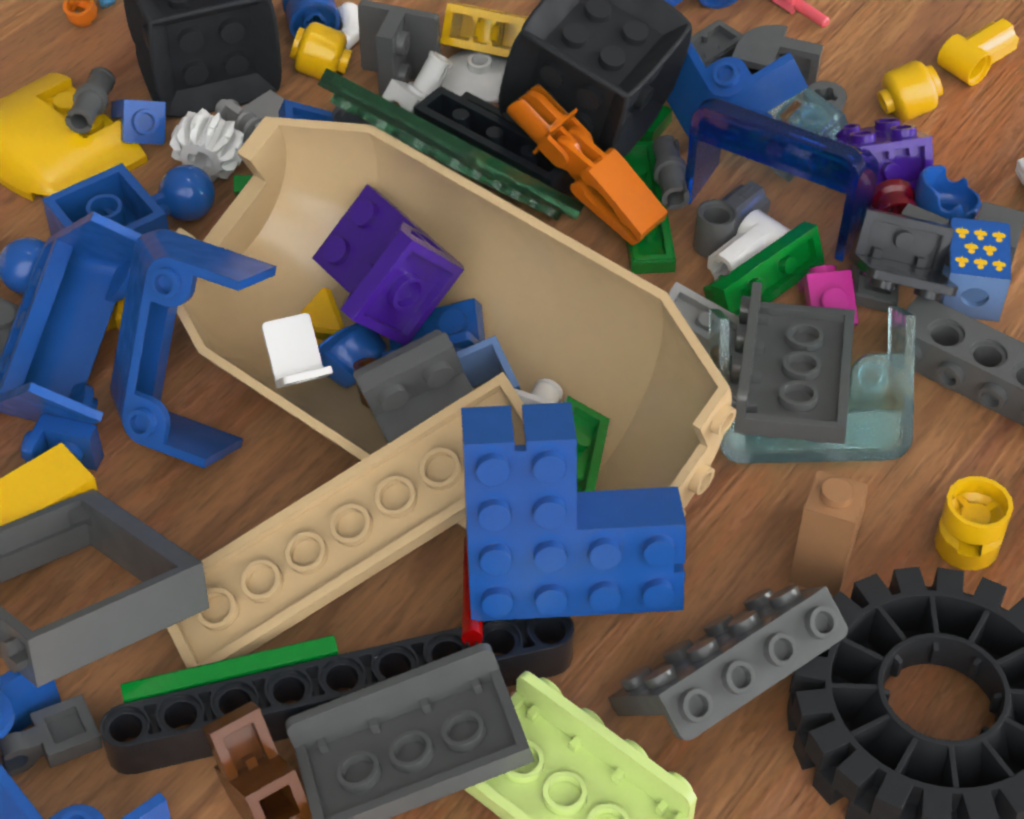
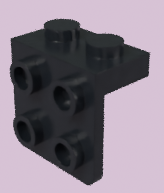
[849,206,958,301]

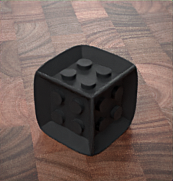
[123,0,282,118]
[498,0,692,158]

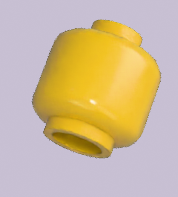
[289,22,353,82]
[877,60,943,122]

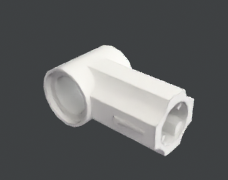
[707,209,791,280]

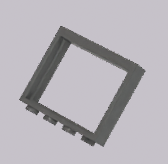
[0,489,209,688]

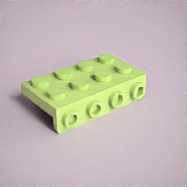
[464,671,697,819]

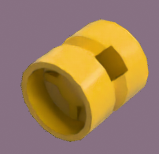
[934,476,1014,571]

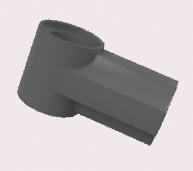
[693,181,770,258]

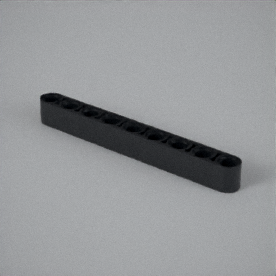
[100,616,574,775]

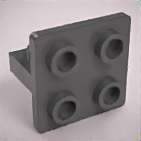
[358,0,440,104]
[353,330,474,443]

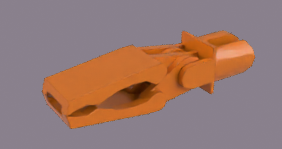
[506,84,668,246]

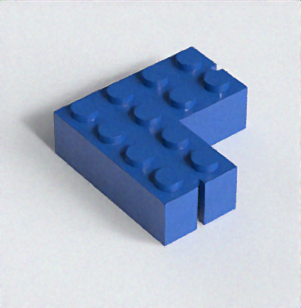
[461,402,686,621]

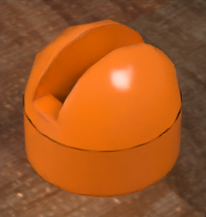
[63,0,98,27]

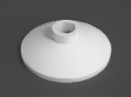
[441,50,508,105]

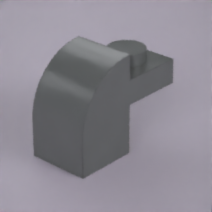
[732,25,824,86]

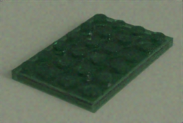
[318,68,584,220]

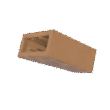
[789,469,868,596]

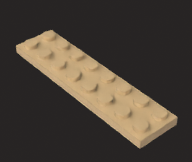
[167,372,525,668]

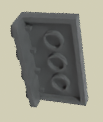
[729,282,855,444]
[608,584,848,740]
[285,643,535,819]

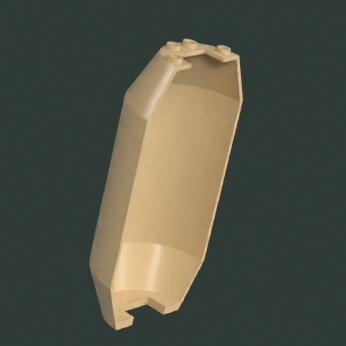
[176,116,737,530]

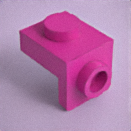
[797,265,859,327]

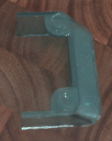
[709,306,916,463]

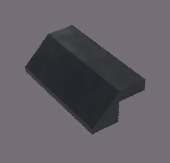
[414,86,575,197]

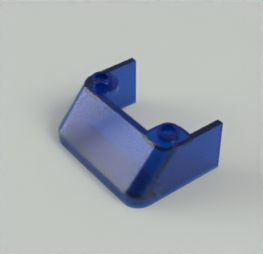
[685,98,879,262]

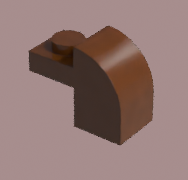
[202,701,312,819]

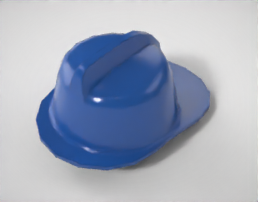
[318,323,387,388]

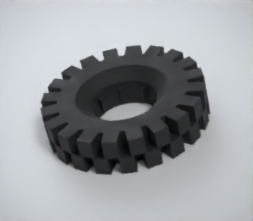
[787,567,1024,819]

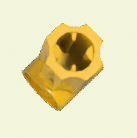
[937,18,1019,86]

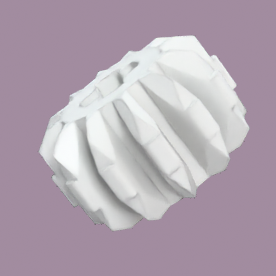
[169,108,244,182]

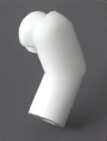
[337,2,360,49]

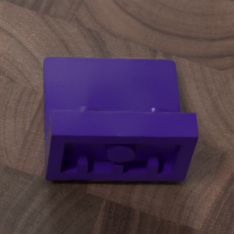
[822,118,933,199]

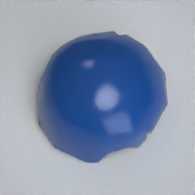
[914,165,982,226]

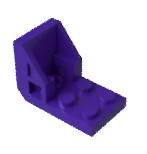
[312,184,464,346]

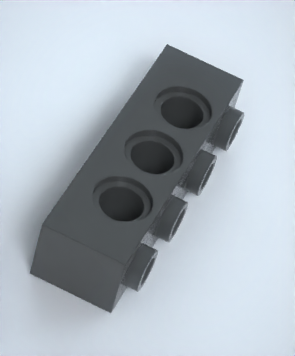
[886,296,1024,426]

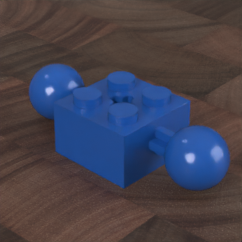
[0,163,215,295]

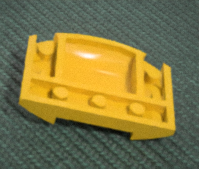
[0,73,148,201]

